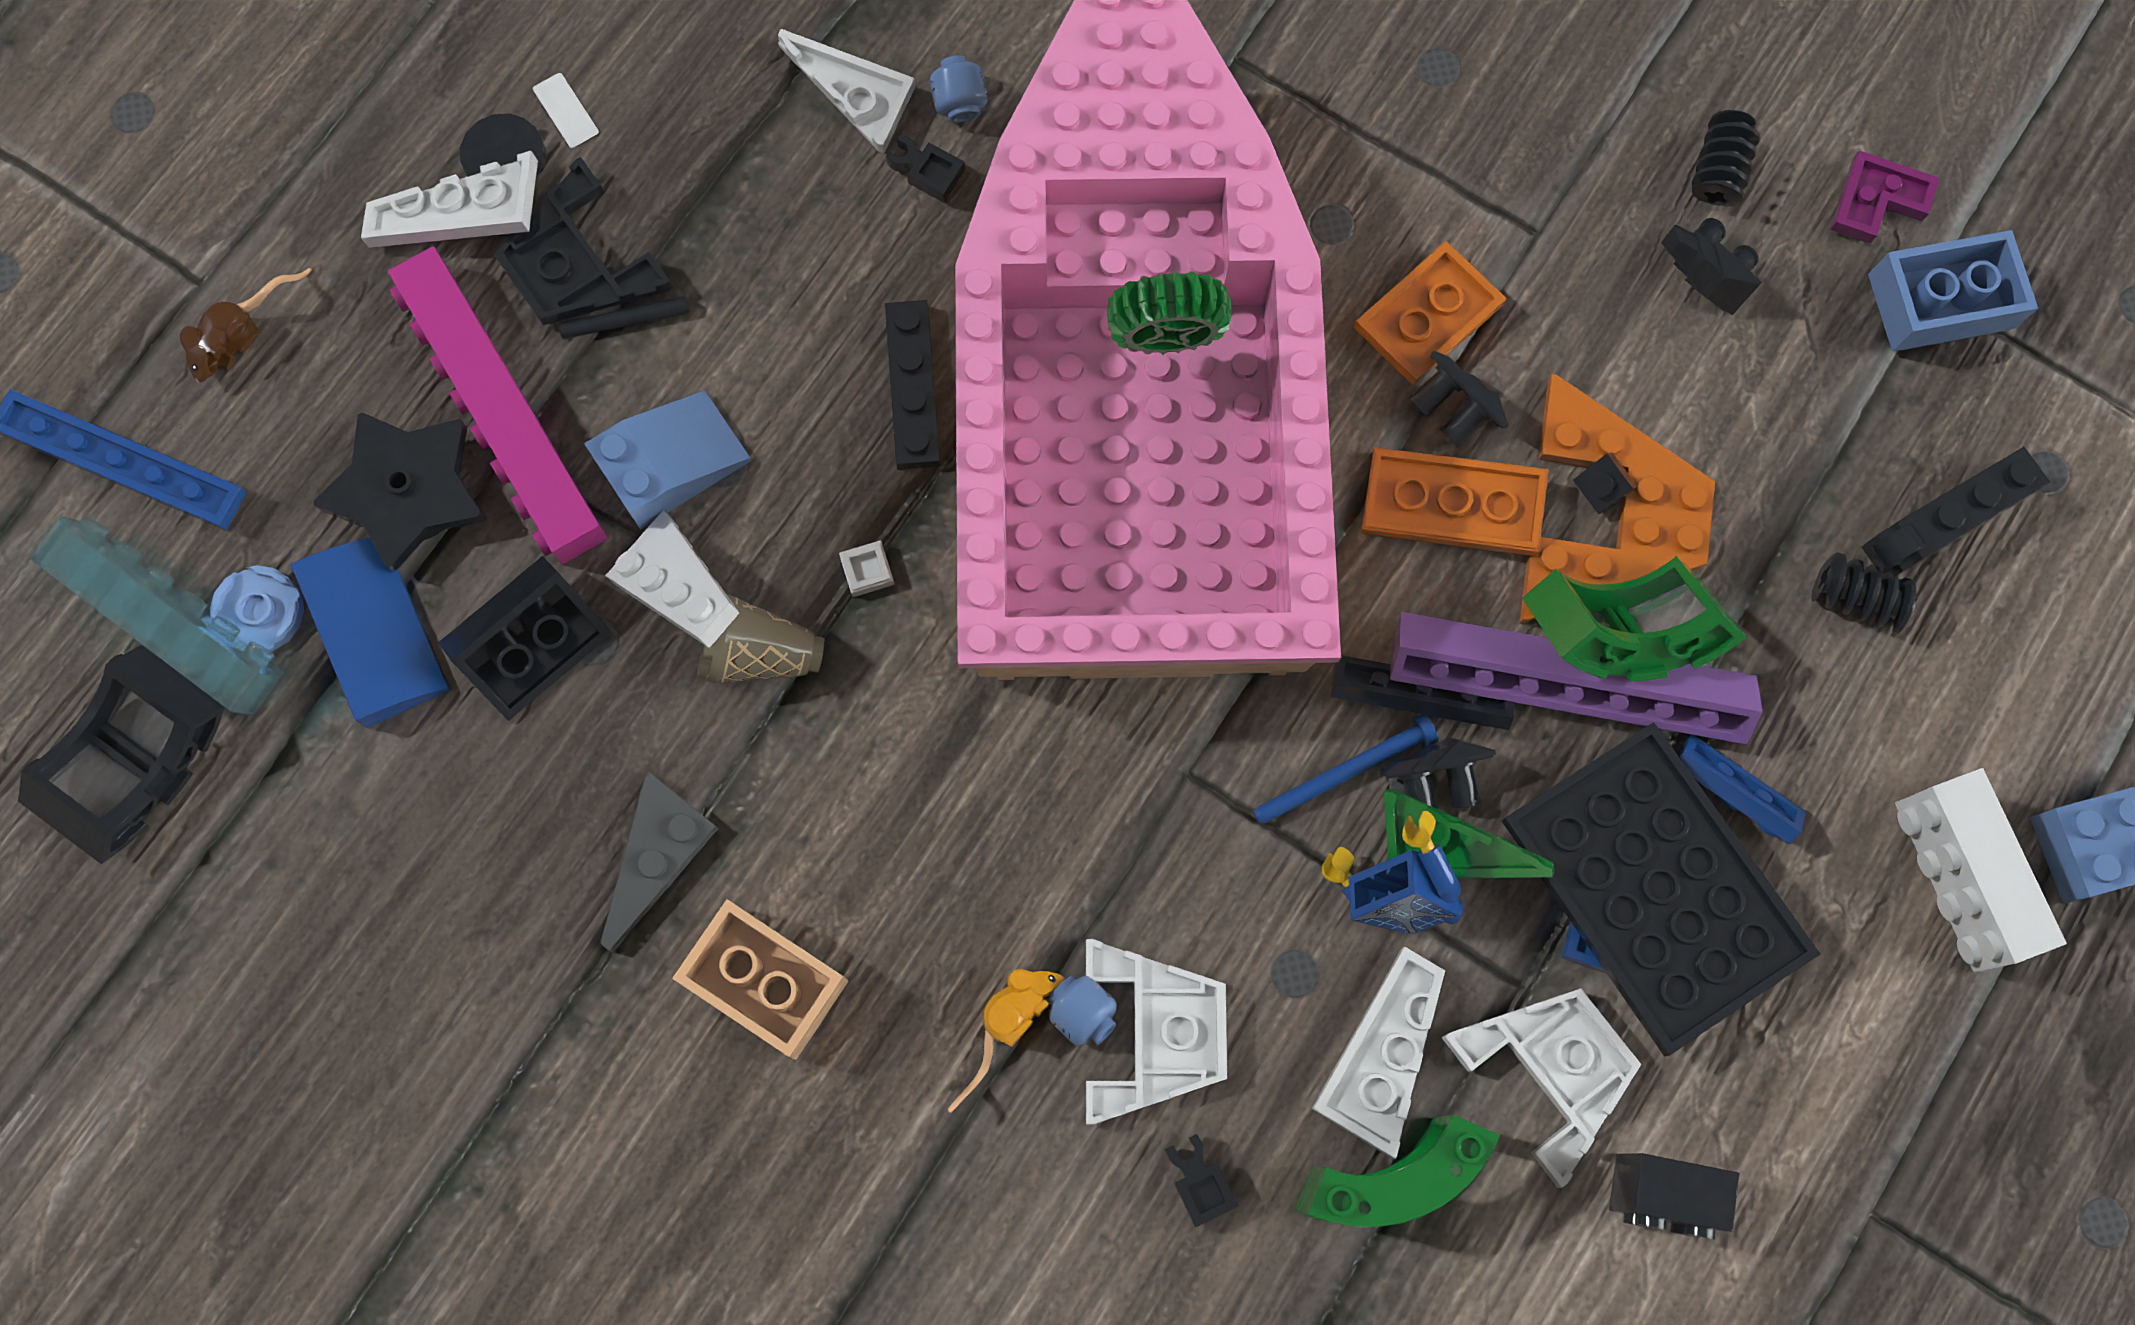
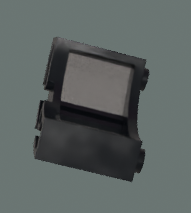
[18,645,225,864]

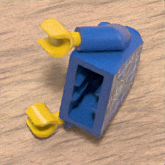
[1322,811,1464,934]

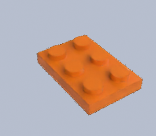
[1353,241,1507,386]

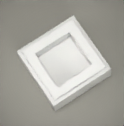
[839,540,895,597]

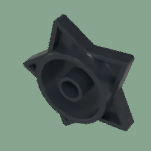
[313,413,485,572]

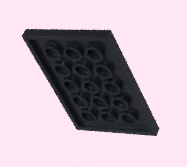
[1502,722,1820,1057]

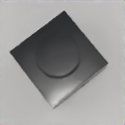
[1573,452,1638,515]

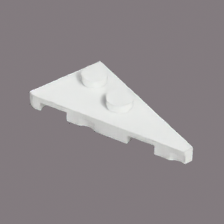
[778,29,915,153]

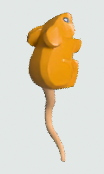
[948,969,1065,1113]

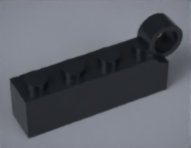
[1861,446,2050,576]

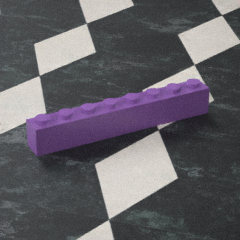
[1390,612,1763,744]

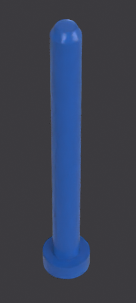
[1253,714,1438,823]

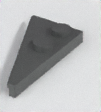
[600,772,718,952]

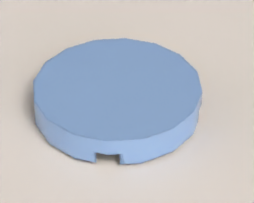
[210,565,304,654]

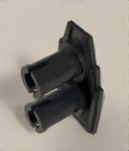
[1661,218,1762,315]
[1409,351,1509,448]
[1379,737,1496,808]

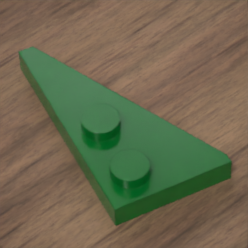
[1384,789,1554,878]

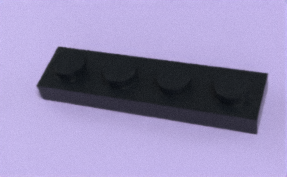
[885,300,940,470]
[1331,655,1514,730]

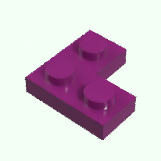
[1830,150,1940,243]

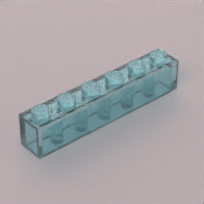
[30,515,285,715]

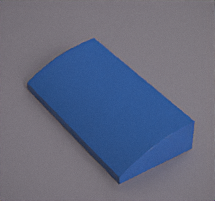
[291,537,450,728]

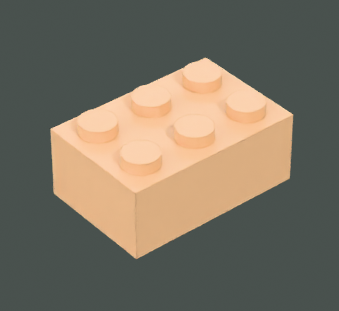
[672,899,848,1060]

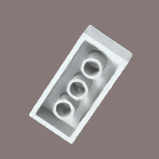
[1895,768,2067,972]

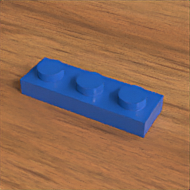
[1677,734,1806,845]

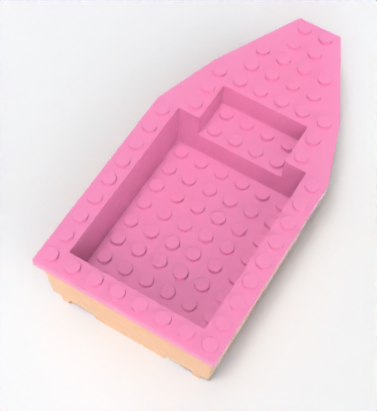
[955,0,1341,680]

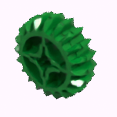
[1107,271,1232,355]

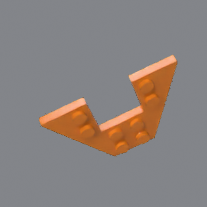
[1519,374,1715,624]

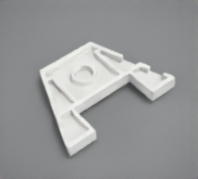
[1086,939,1227,1125]
[1442,989,1641,1188]

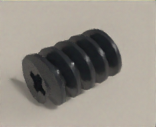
[1691,110,1761,207]
[1811,552,1917,634]

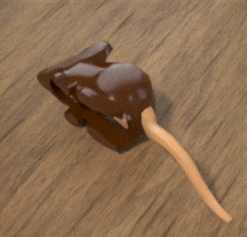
[180,268,312,382]

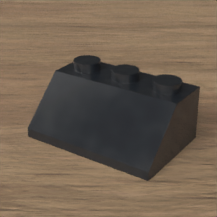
[438,556,612,721]

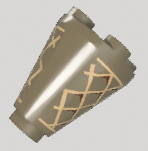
[697,594,824,683]

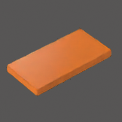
[1361,447,1549,557]

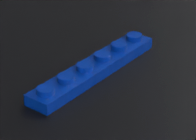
[0,389,247,531]

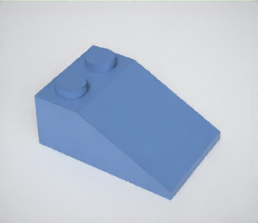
[584,391,751,530]

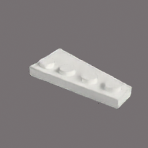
[361,151,538,248]
[605,510,739,648]
[1312,947,1445,1159]

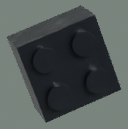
[1609,1153,1740,1240]

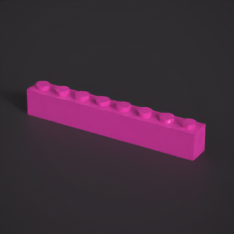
[388,246,608,565]

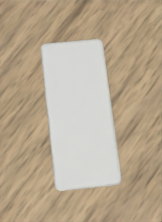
[533,73,599,148]

